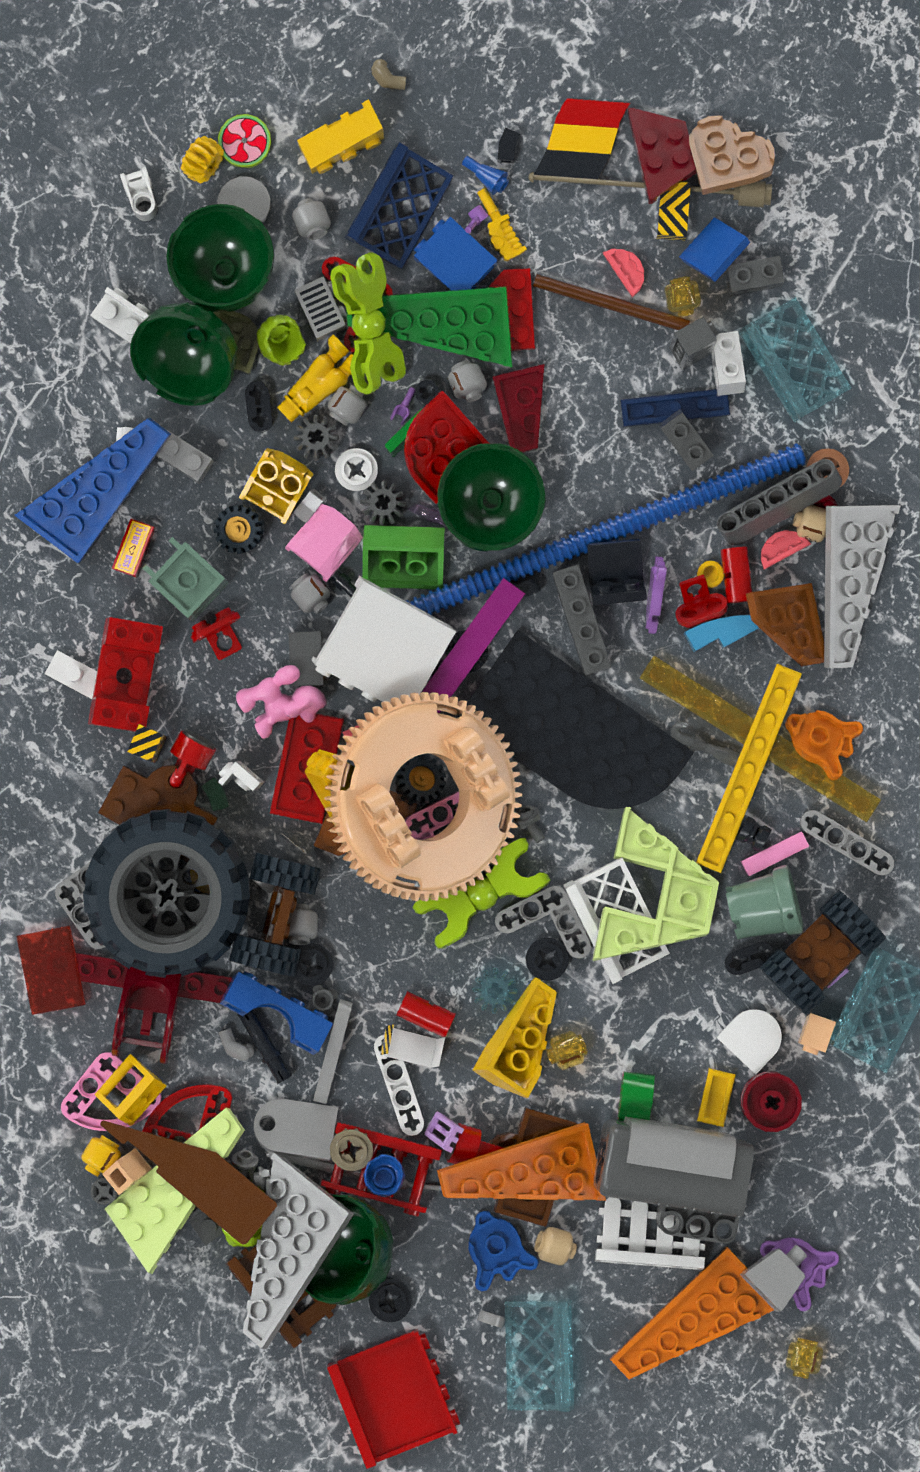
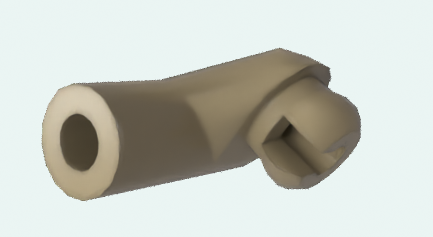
[371,59,406,90]

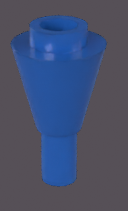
[462,156,509,195]

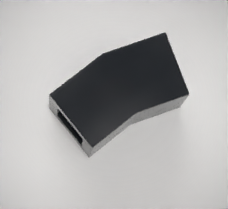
[497,127,521,164]

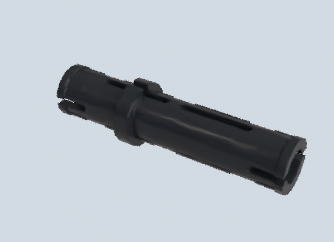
[237,1009,292,1085]

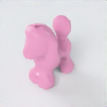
[236,665,326,739]

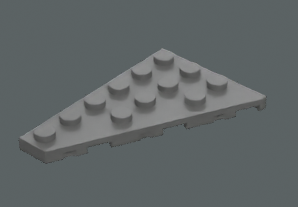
[243,1153,354,1349]

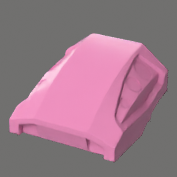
[285,504,363,582]

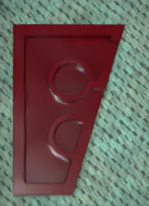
[492,364,545,453]

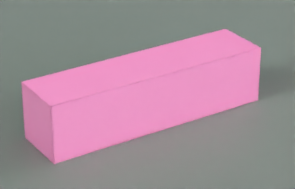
[740,831,809,876]

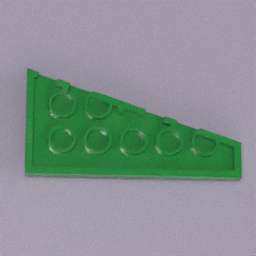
[346,286,513,368]

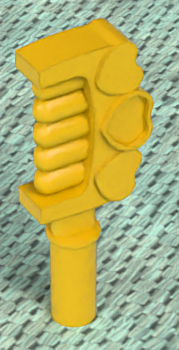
[477,188,527,262]

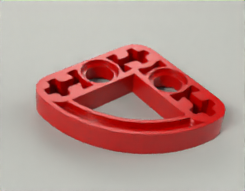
[142,1084,233,1140]

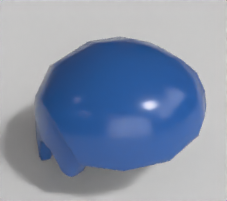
[363,1154,405,1197]

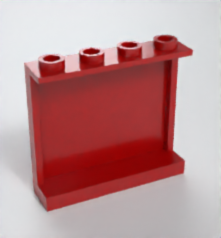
[327,1329,460,1469]

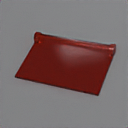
[16,925,86,1015]

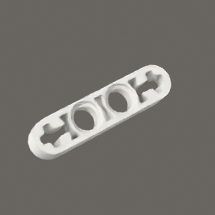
[374,1034,424,1136]

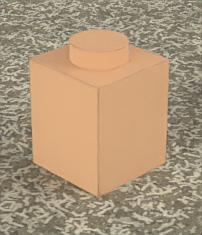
[798,1013,836,1055]
[102,1148,152,1195]

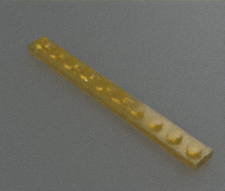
[639,656,881,823]

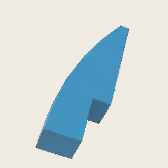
[683,615,759,652]

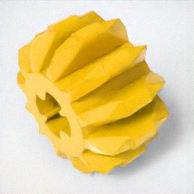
[181,136,224,184]

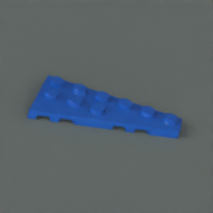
[14,418,171,563]

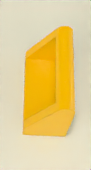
[94,1054,167,1126]

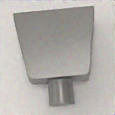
[740,1245,807,1312]

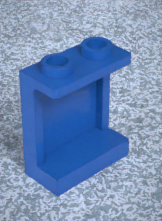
[414,217,498,290]

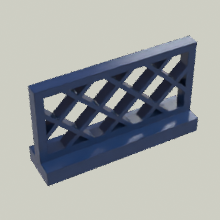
[344,142,453,269]

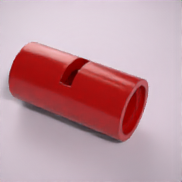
[721,547,753,604]
[396,991,456,1037]

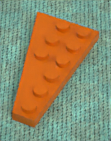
[437,1122,606,1201]
[610,1247,774,1379]

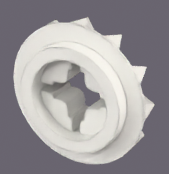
[335,448,378,491]

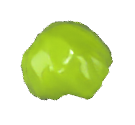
[257,314,306,366]

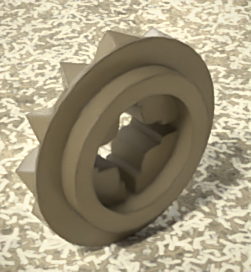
[330,1128,373,1171]

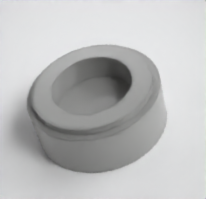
[477,1310,506,1328]

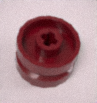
[740,1071,802,1132]

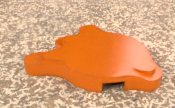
[785,710,863,780]

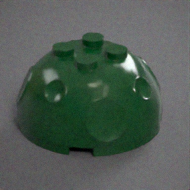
[166,204,274,312]
[130,302,237,406]
[438,443,546,552]
[305,1195,394,1306]

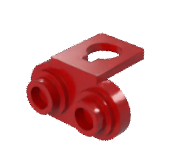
[675,575,728,628]
[191,607,242,660]

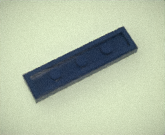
[620,389,730,428]

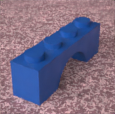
[219,971,333,1055]

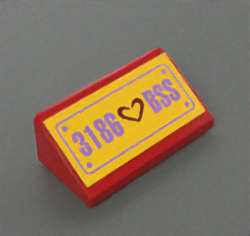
[111,519,156,578]

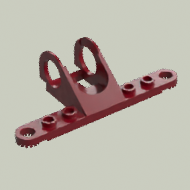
[47,951,232,1064]

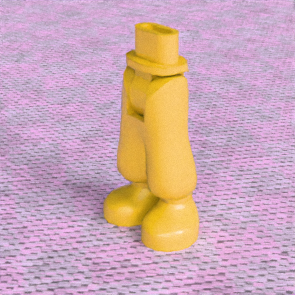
[277,334,353,423]

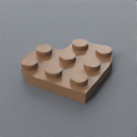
[689,115,775,195]

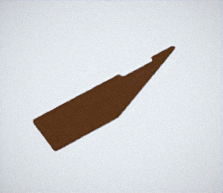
[100,1120,277,1244]

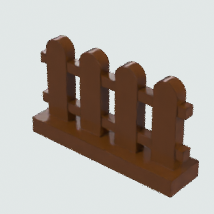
[225,1246,337,1349]

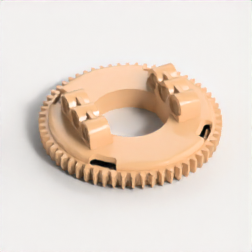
[324,692,522,901]

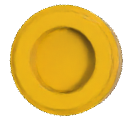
[697,561,724,588]

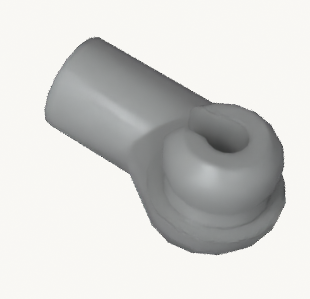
[218,1028,254,1061]

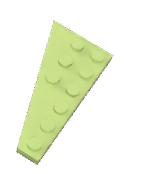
[105,1108,245,1274]

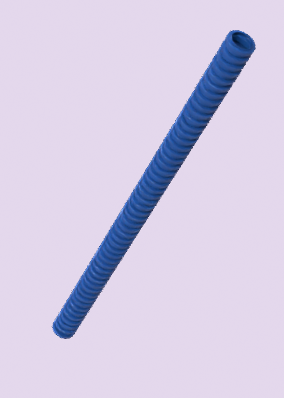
[405,443,806,615]

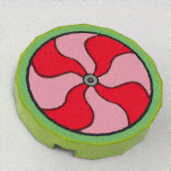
[218,114,271,168]

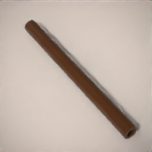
[533,274,690,330]

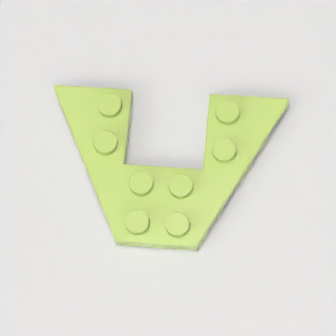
[592,807,719,961]

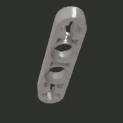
[800,810,894,876]
[313,999,353,1104]

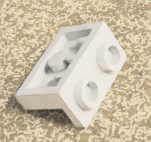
[90,287,151,343]
[218,761,264,791]

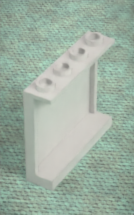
[311,576,456,702]

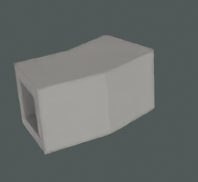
[293,489,326,524]

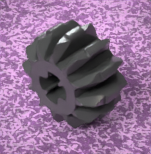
[293,415,339,461]
[360,480,406,526]

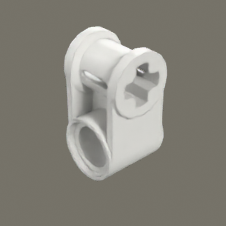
[120,166,158,221]

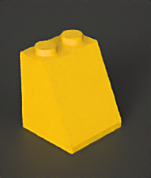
[304,749,355,826]

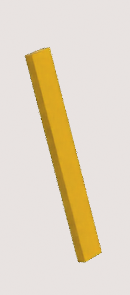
[696,663,802,873]

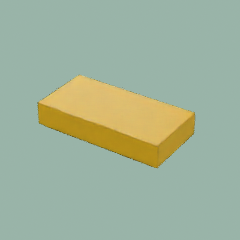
[697,1068,735,1127]

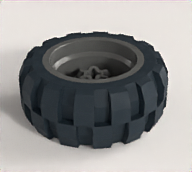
[83,809,250,978]

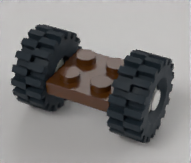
[229,853,321,977]
[759,890,887,1016]

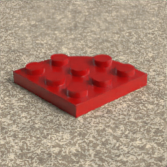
[404,391,490,504]

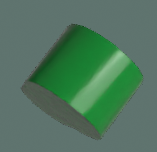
[618,1071,655,1121]

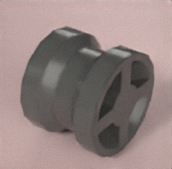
[91,1177,118,1205]

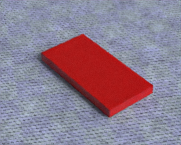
[270,713,344,824]

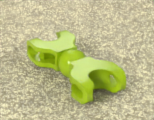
[331,252,406,394]
[412,838,551,949]

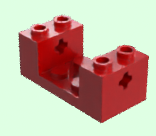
[88,617,163,732]

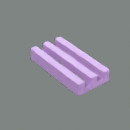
[424,1111,464,1153]

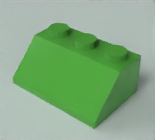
[363,525,445,589]

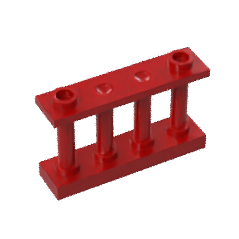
[321,1122,442,1217]

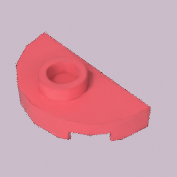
[603,249,644,298]
[760,530,811,570]

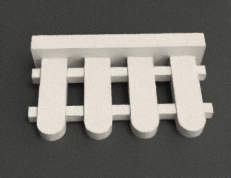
[595,1197,705,1270]

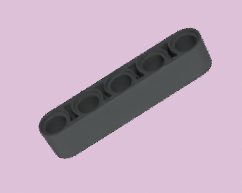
[717,459,842,545]

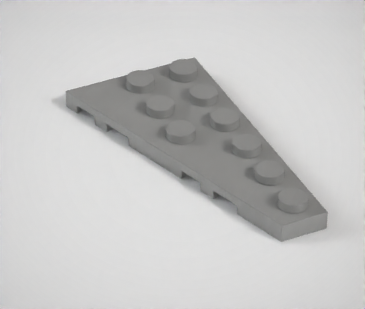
[824,505,901,668]

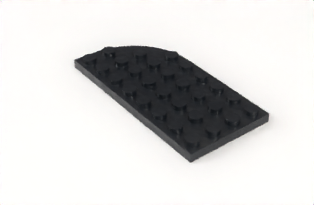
[457,630,694,809]

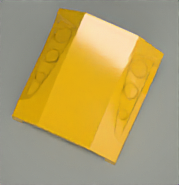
[239,448,314,524]

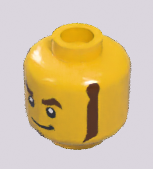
[81,1135,122,1177]

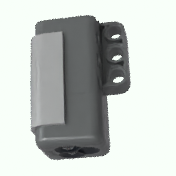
[594,1117,754,1244]

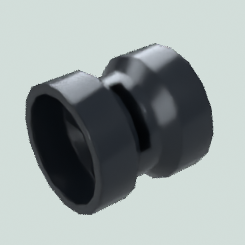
[735,816,772,852]

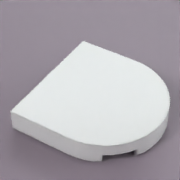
[716,1009,782,1074]

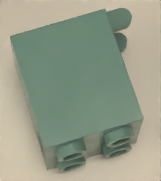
[142,537,229,623]

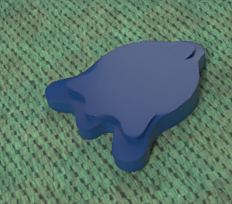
[469,1211,539,1291]

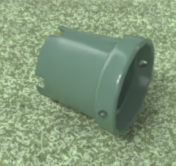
[725,865,804,940]

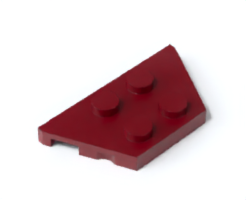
[628,108,696,204]

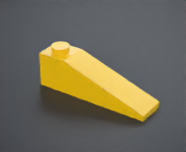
[472,978,557,1098]

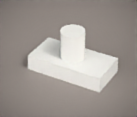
[45,650,97,699]

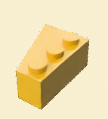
[297,99,384,174]

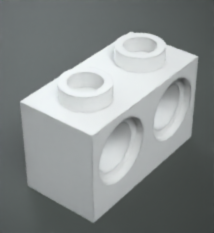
[711,331,746,396]

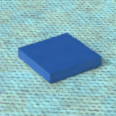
[679,217,750,282]

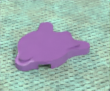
[646,556,667,634]
[760,1237,839,1311]

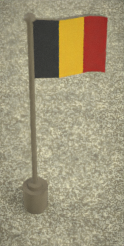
[528,98,772,208]

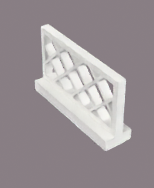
[563,857,670,984]

